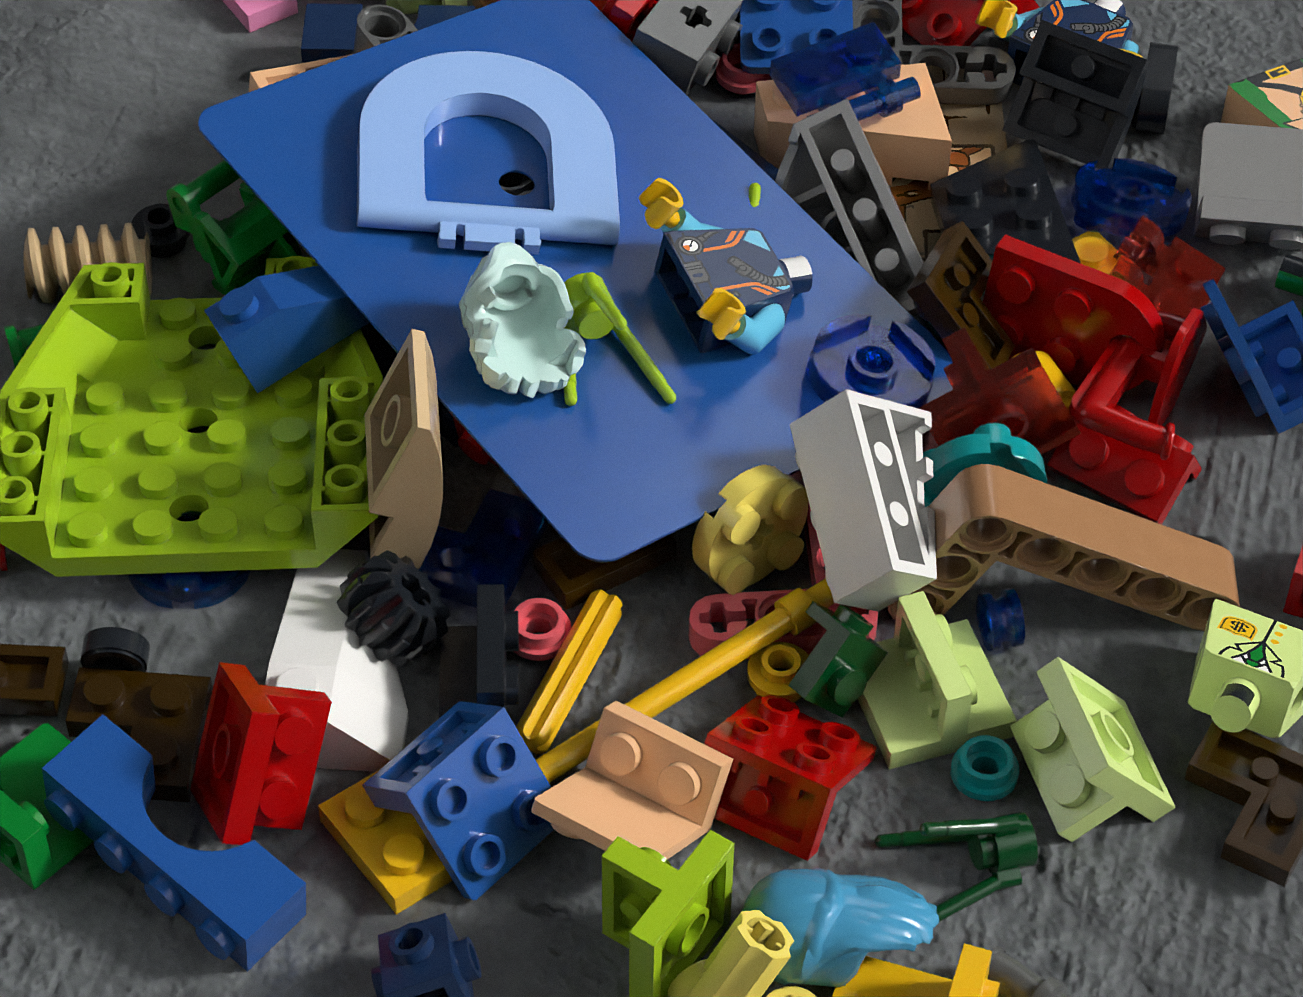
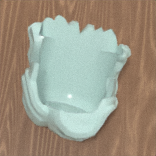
[459,242,586,398]

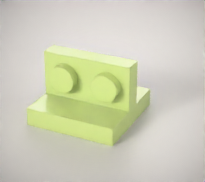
[858,591,1017,770]
[1010,657,1176,842]

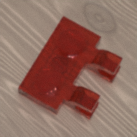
[1109,215,1226,350]

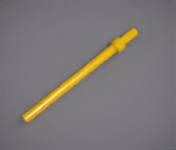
[535,578,834,783]

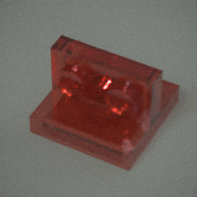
[918,327,1081,455]

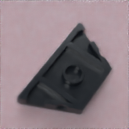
[930,139,1081,263]

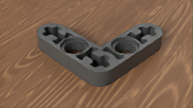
[851,0,1016,105]

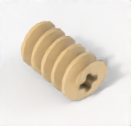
[24,223,152,303]

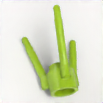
[563,272,677,406]

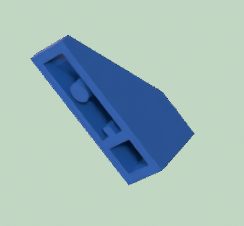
[204,265,370,393]

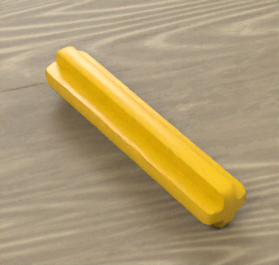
[516,590,623,754]

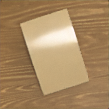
[365,329,443,569]

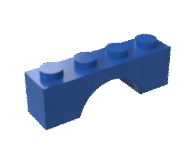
[42,714,306,972]

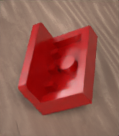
[1047,404,1202,525]

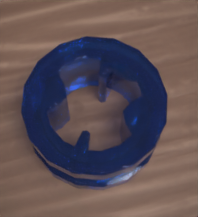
[976,588,1025,652]

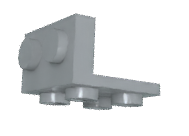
[1194,122,1303,250]

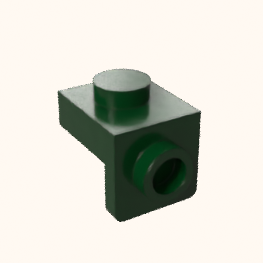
[789,601,888,718]

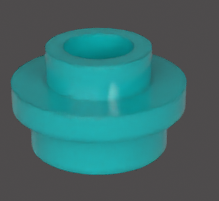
[950,735,1019,801]

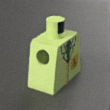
[1188,599,1303,738]

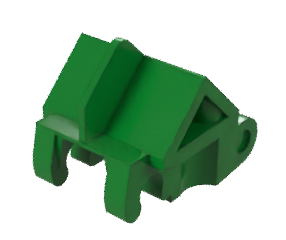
[166,160,302,295]

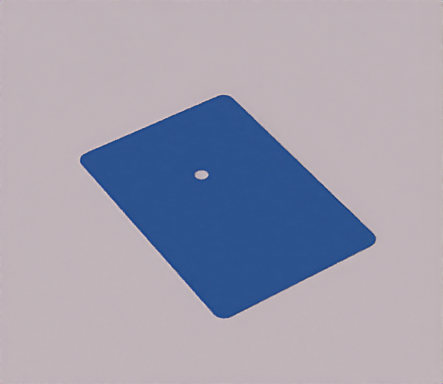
[198,0,966,562]

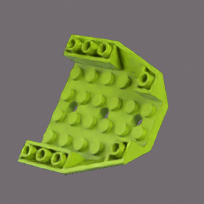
[0,256,383,577]

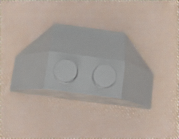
[775,98,924,315]

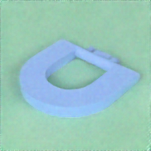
[357,51,620,255]

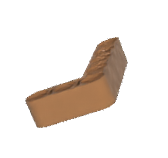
[888,464,1240,631]

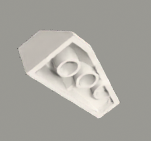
[265,549,409,772]

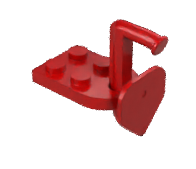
[983,235,1207,460]

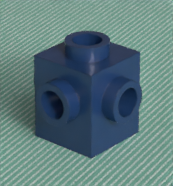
[371,913,482,997]

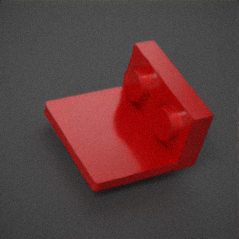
[704,695,877,861]

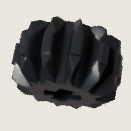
[337,550,450,667]

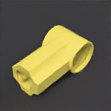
[668,910,794,997]

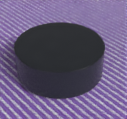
[80,627,150,672]

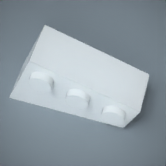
[789,389,937,611]

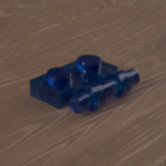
[770,22,921,121]

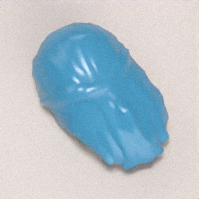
[742,868,939,988]

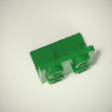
[0,723,93,890]

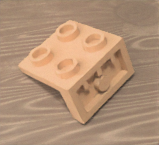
[531,701,733,860]

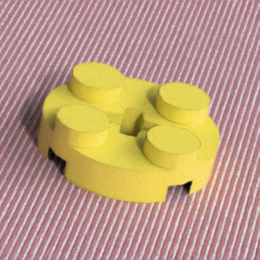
[692,465,809,595]

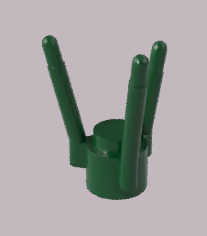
[874,812,1038,922]

